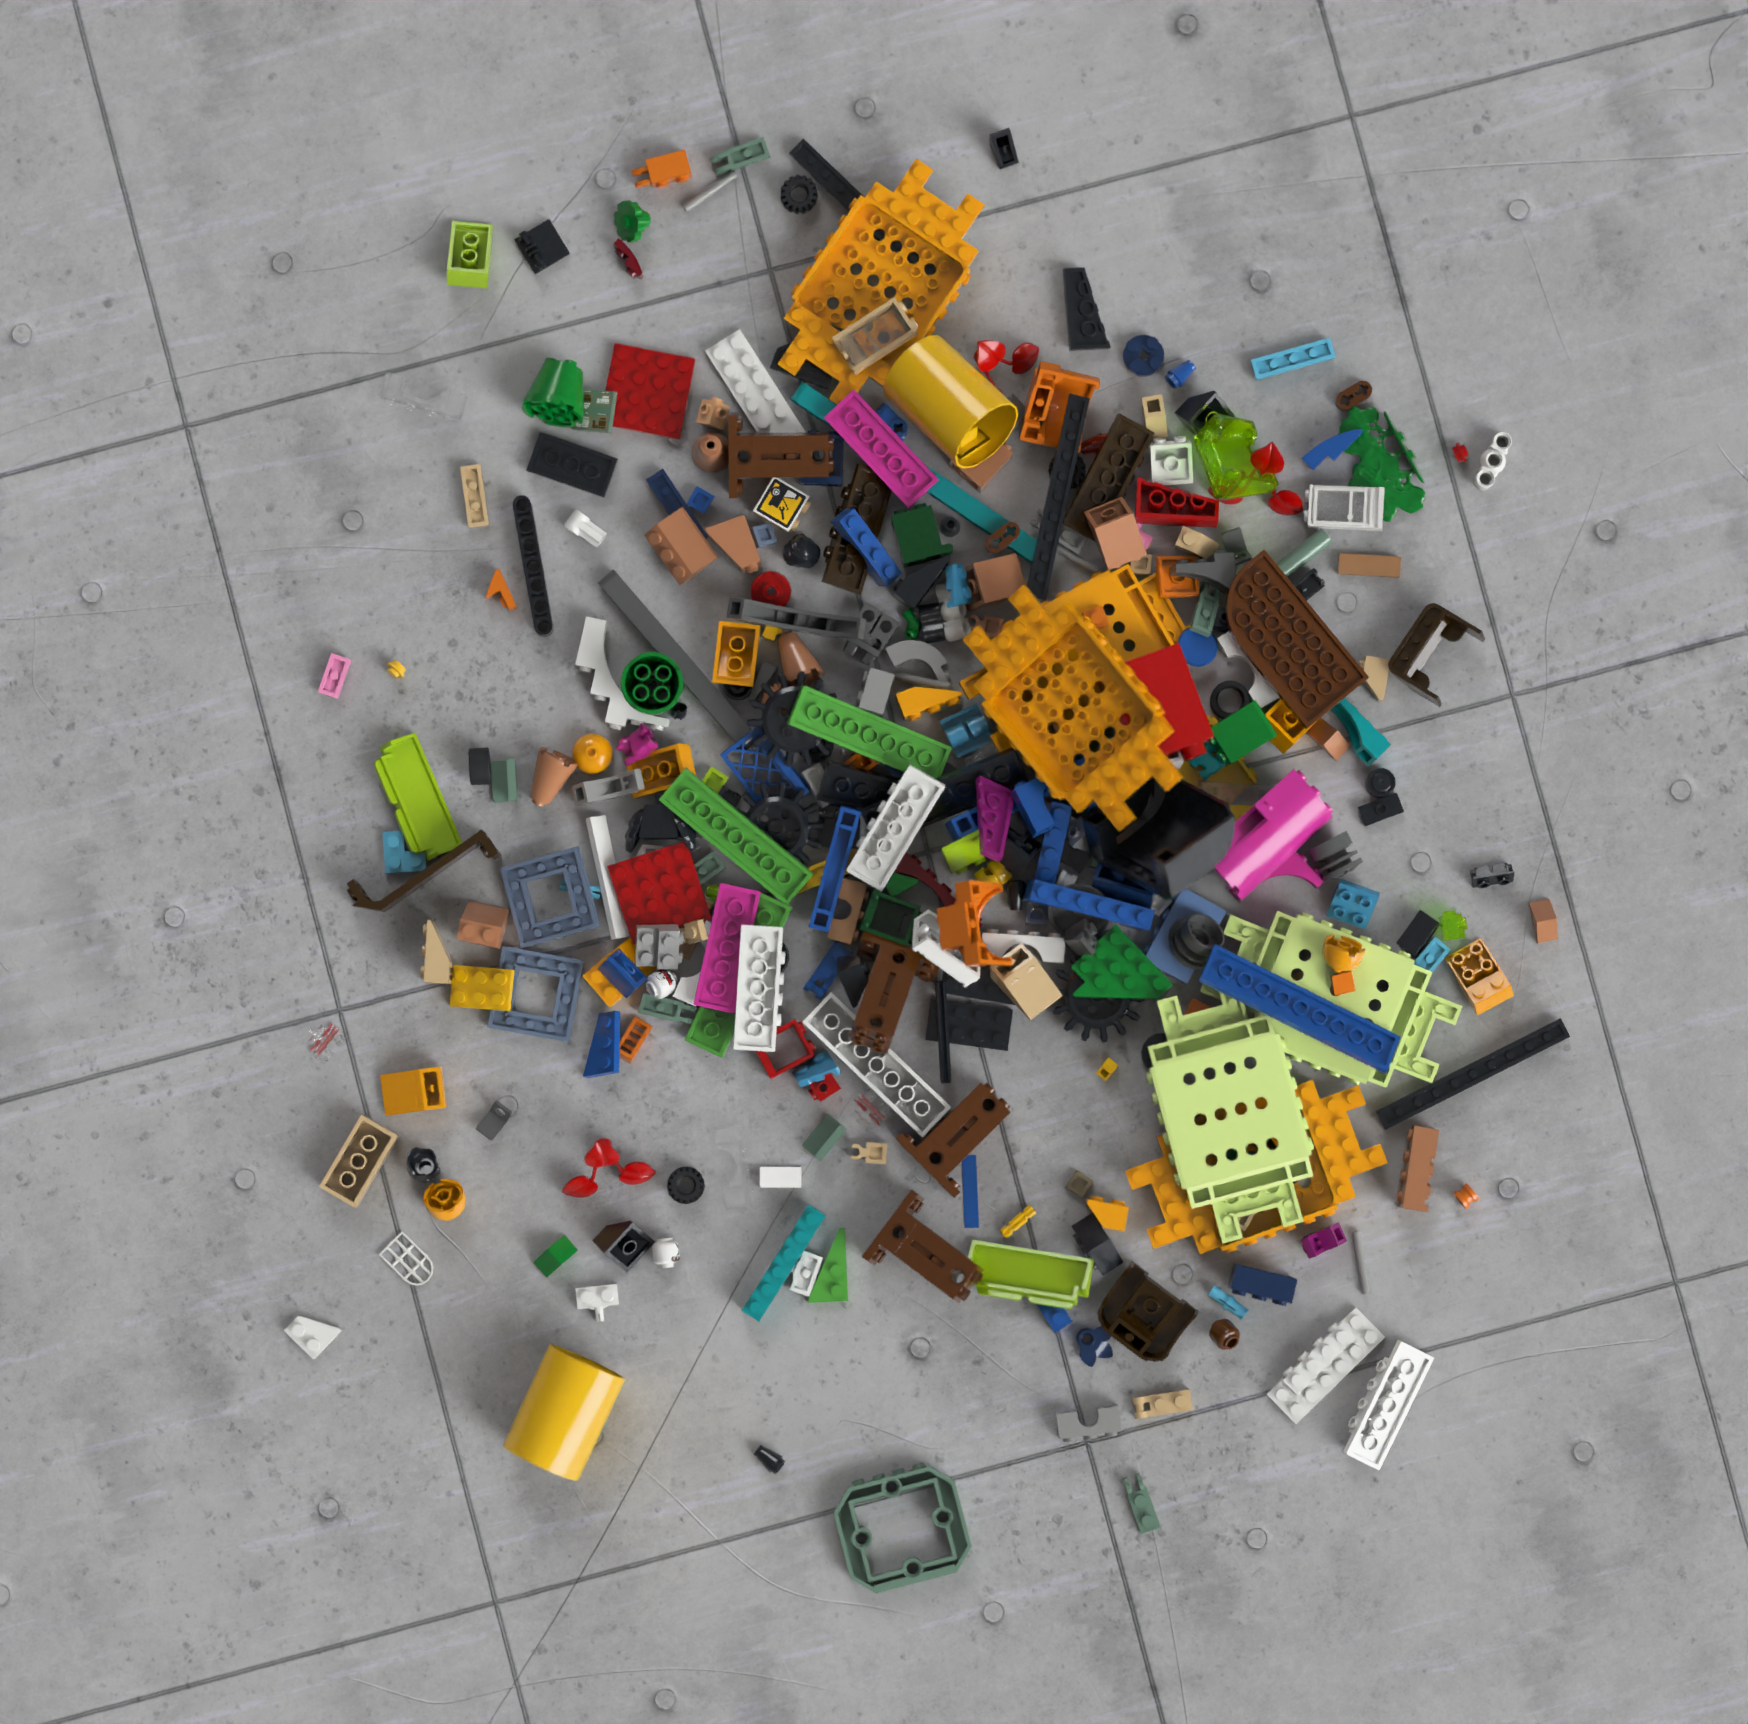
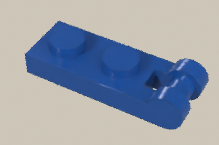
[803,941,853,1000]

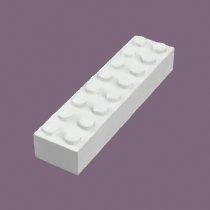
[802,992,951,1137]

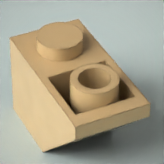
[1140,394,1168,441]

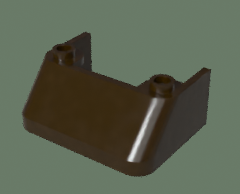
[1388,603,1485,707]

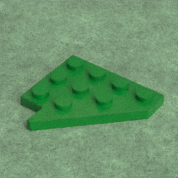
[1070,925,1173,1000]

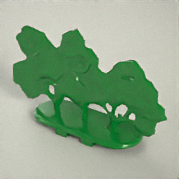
[1339,406,1425,522]

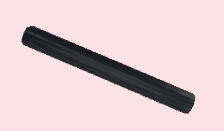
[935,980,952,1084]

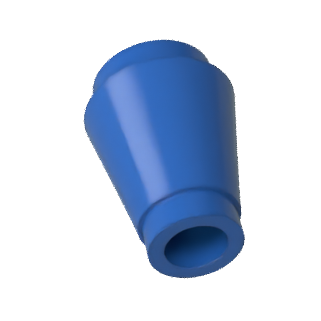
[1165,360,1196,389]

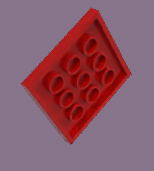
[605,343,696,440]
[607,841,712,945]

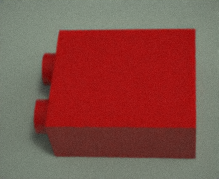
[1097,643,1214,761]

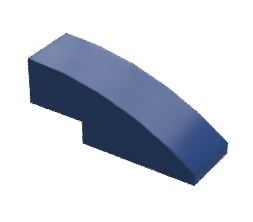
[1301,429,1363,470]

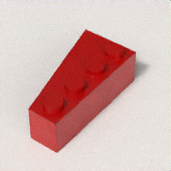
[1134,477,1219,528]

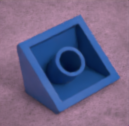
[598,948,648,999]

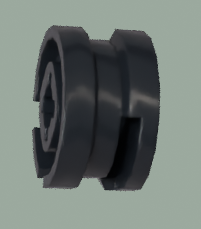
[723,684,752,701]
[1365,768,1396,798]

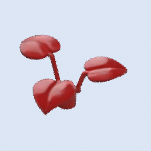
[973,340,1039,394]
[1208,442,1304,516]
[562,1138,656,1198]

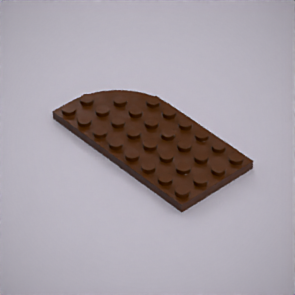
[1226,550,1369,729]

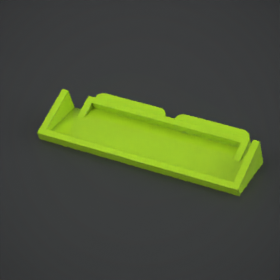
[374,732,463,861]
[968,1240,1094,1309]

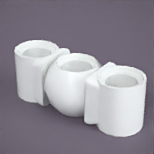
[1474,432,1512,490]
[935,581,971,642]

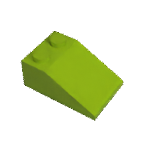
[447,221,493,289]
[941,830,987,875]

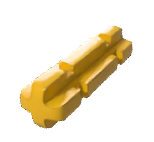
[1000,1205,1036,1238]

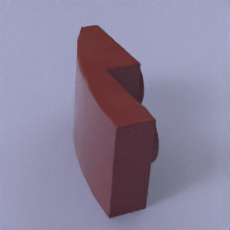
[613,238,643,280]

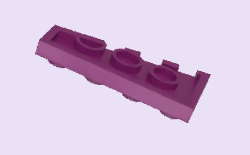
[976,775,1014,862]

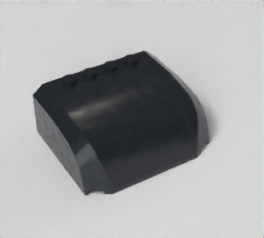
[1082,776,1235,900]

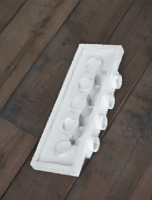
[846,764,946,892]
[733,924,785,1052]
[1267,1307,1385,1424]
[1343,1340,1434,1470]

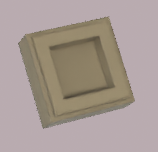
[1065,1170,1094,1199]

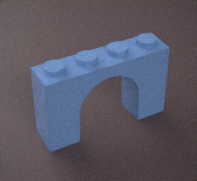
[1143,889,1227,984]

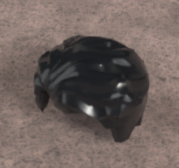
[782,533,821,568]
[407,1147,441,1183]

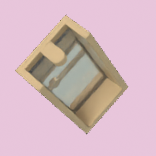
[832,297,919,376]

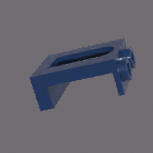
[801,430,844,487]

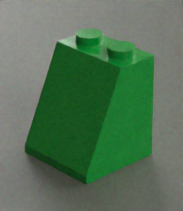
[1208,700,1277,766]

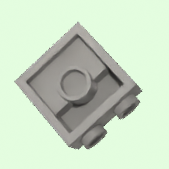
[634,924,684,969]

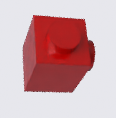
[808,1073,841,1102]

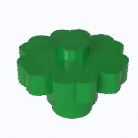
[614,200,651,243]

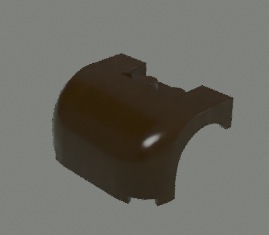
[1097,1261,1199,1362]

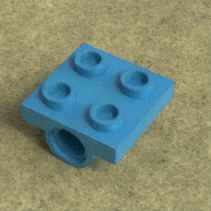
[939,703,992,759]
[1326,879,1380,929]

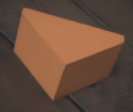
[1306,718,1350,761]
[1529,899,1558,943]

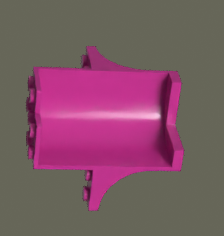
[1213,769,1333,903]

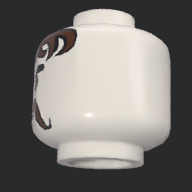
[652,1238,680,1268]

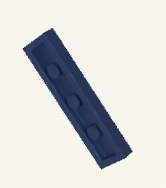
[646,469,708,539]

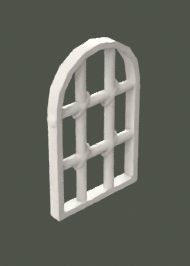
[379,1231,434,1286]

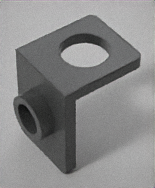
[1221,527,1252,566]
[476,1100,512,1141]

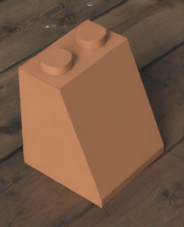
[949,442,1013,493]
[1084,497,1147,570]
[705,515,762,574]
[965,553,1027,612]
[456,900,510,950]

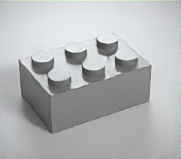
[856,667,895,718]

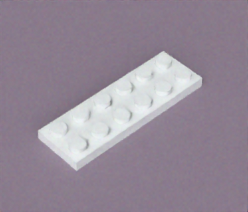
[705,329,805,433]

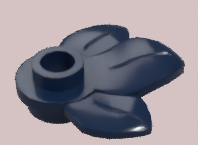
[1076,1327,1113,1367]

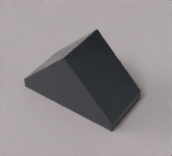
[989,128,1019,169]

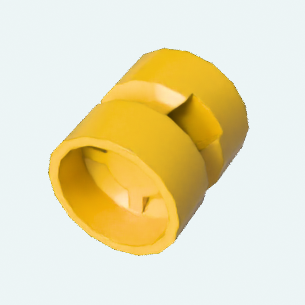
[973,860,1012,885]

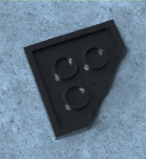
[770,324,844,390]

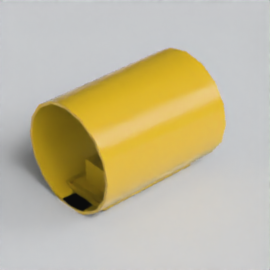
[883,335,1018,469]
[502,1344,625,1481]

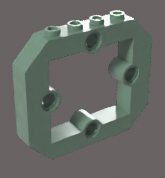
[834,1463,972,1593]

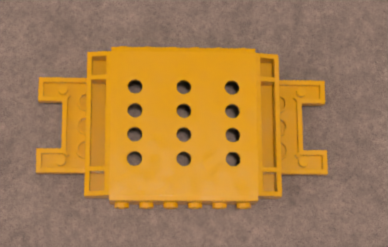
[778,158,985,405]
[958,564,1213,753]
[963,585,1183,831]
[1125,1080,1388,1254]

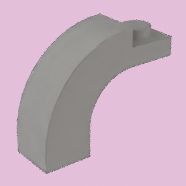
[885,640,951,683]
[571,769,645,806]

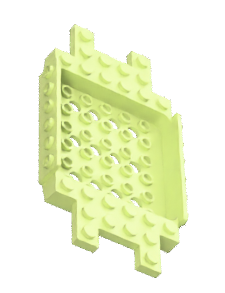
[1200,910,1463,1088]
[1146,992,1314,1243]

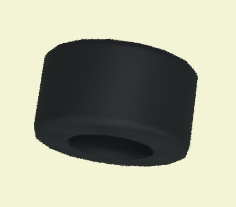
[468,747,491,785]

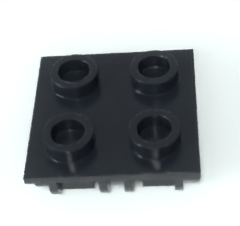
[514,219,570,275]
[818,805,860,848]

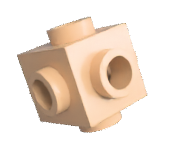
[696,397,730,430]

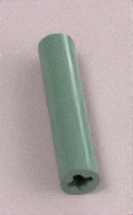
[1277,529,1332,578]

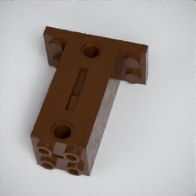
[728,412,834,498]
[848,931,939,1054]
[895,1083,1011,1198]
[861,1189,984,1303]

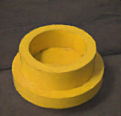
[386,660,406,679]

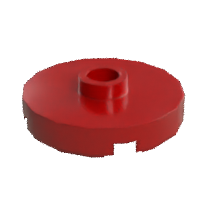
[750,571,792,607]

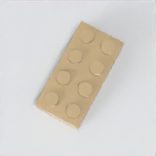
[319,1115,400,1208]

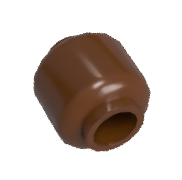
[1209,1319,1240,1350]

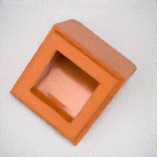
[1330,971,1355,996]

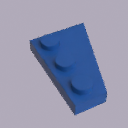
[583,1011,620,1078]

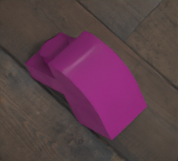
[1301,1222,1347,1259]

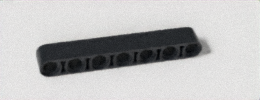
[513,495,554,637]

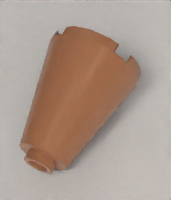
[692,432,729,473]
[778,631,824,687]
[530,747,578,807]

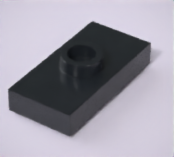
[1357,793,1404,826]

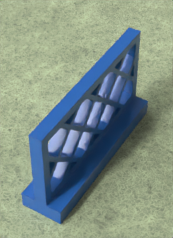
[720,725,810,817]

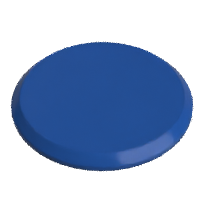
[1177,627,1218,667]

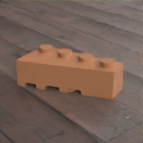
[1396,1126,1439,1213]

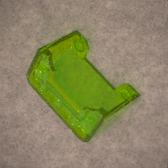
[1194,413,1279,500]

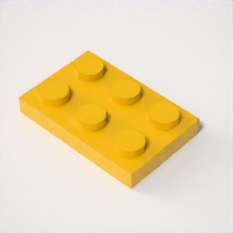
[449,965,515,1011]

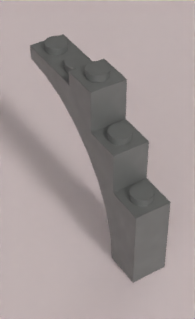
[1169,550,1237,595]
[726,597,866,640]

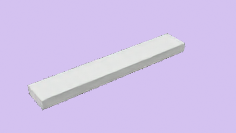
[586,815,630,940]

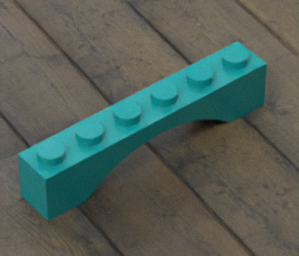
[1330,698,1391,767]
[742,1204,826,1322]

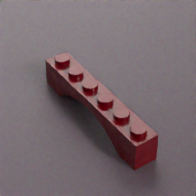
[894,852,982,929]

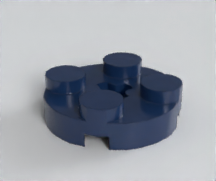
[1123,335,1164,377]

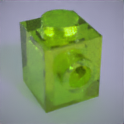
[1439,910,1467,942]

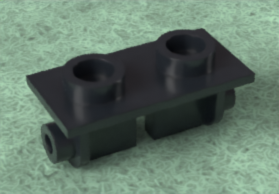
[1470,863,1515,888]

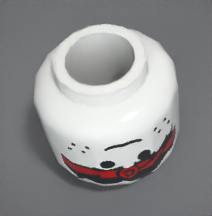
[646,969,678,999]

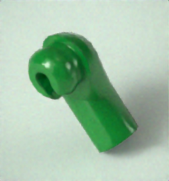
[902,609,920,640]

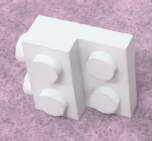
[1149,436,1193,485]

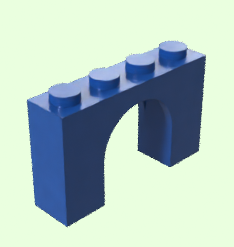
[1011,756,1099,838]

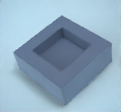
[750,523,777,549]

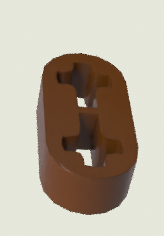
[1335,381,1372,411]
[985,522,1020,554]

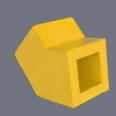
[762,627,782,642]
[1096,1057,1119,1081]

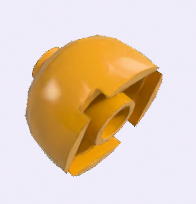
[572,733,613,775]
[1322,935,1366,973]
[423,1179,466,1221]

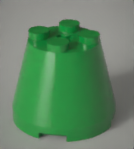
[522,358,584,428]
[621,652,683,715]

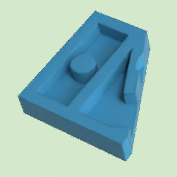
[946,563,972,608]
[792,1050,841,1087]

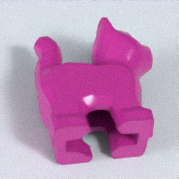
[616,724,659,766]

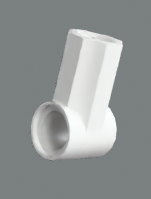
[563,509,607,548]

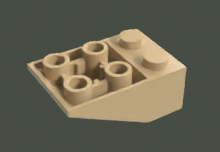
[420,920,453,985]
[989,943,1062,1020]

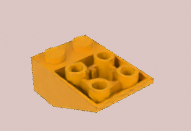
[895,687,963,722]
[1445,938,1514,1016]
[380,1066,447,1116]

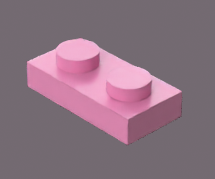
[318,653,352,699]

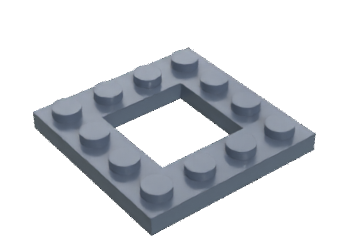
[500,846,600,948]
[487,946,584,1042]

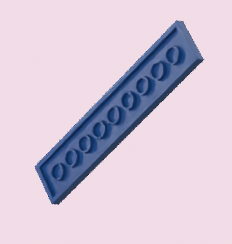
[1199,944,1401,1074]

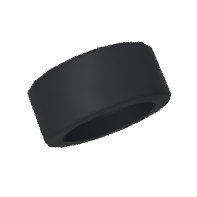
[1210,680,1250,719]

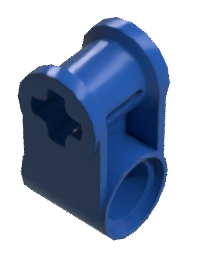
[875,403,908,440]

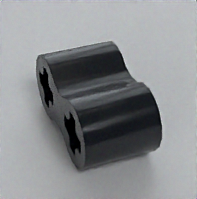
[918,602,945,644]

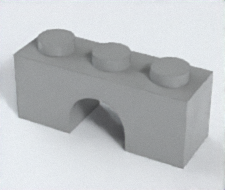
[1055,1405,1122,1442]

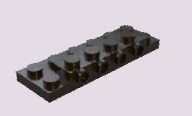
[1063,413,1155,542]
[821,464,892,595]

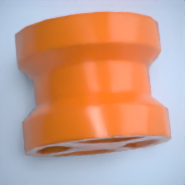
[1453,1183,1479,1209]

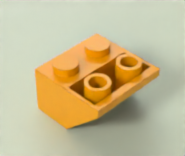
[1085,1195,1129,1231]

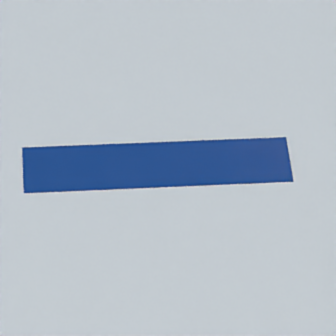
[962,1155,979,1228]

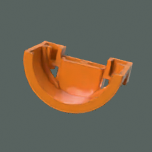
[1019,361,1100,453]
[937,880,1013,967]

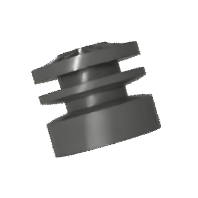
[1308,831,1363,882]
[1169,913,1225,969]

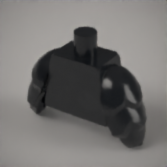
[625,793,697,853]

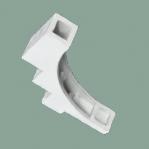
[575,616,670,731]

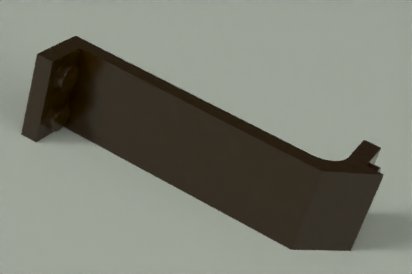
[347,829,501,912]

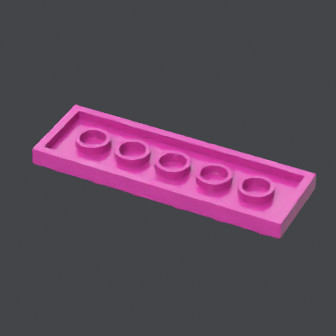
[824,390,939,508]
[693,883,761,1014]

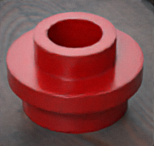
[1452,442,1469,462]

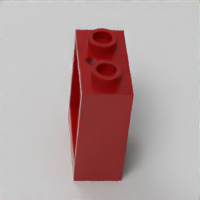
[756,1019,816,1079]

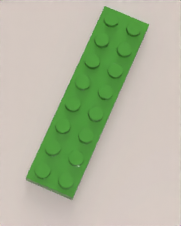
[787,685,952,778]
[659,767,814,905]
[685,890,793,1058]

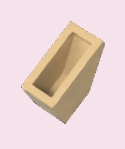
[1174,526,1220,559]
[1359,655,1389,702]

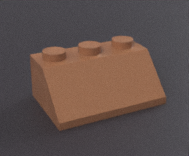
[644,507,718,585]

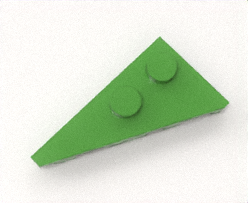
[808,1228,848,1303]

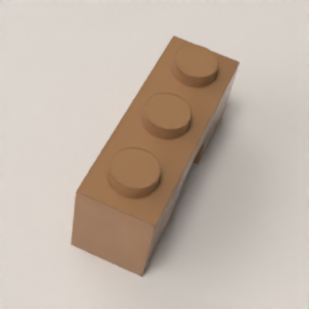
[827,878,870,945]

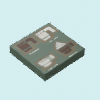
[572,389,617,433]

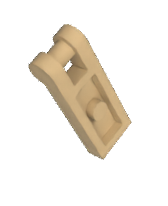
[1132,1389,1193,1419]

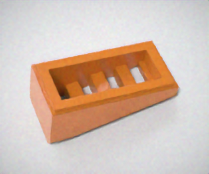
[620,1016,653,1064]

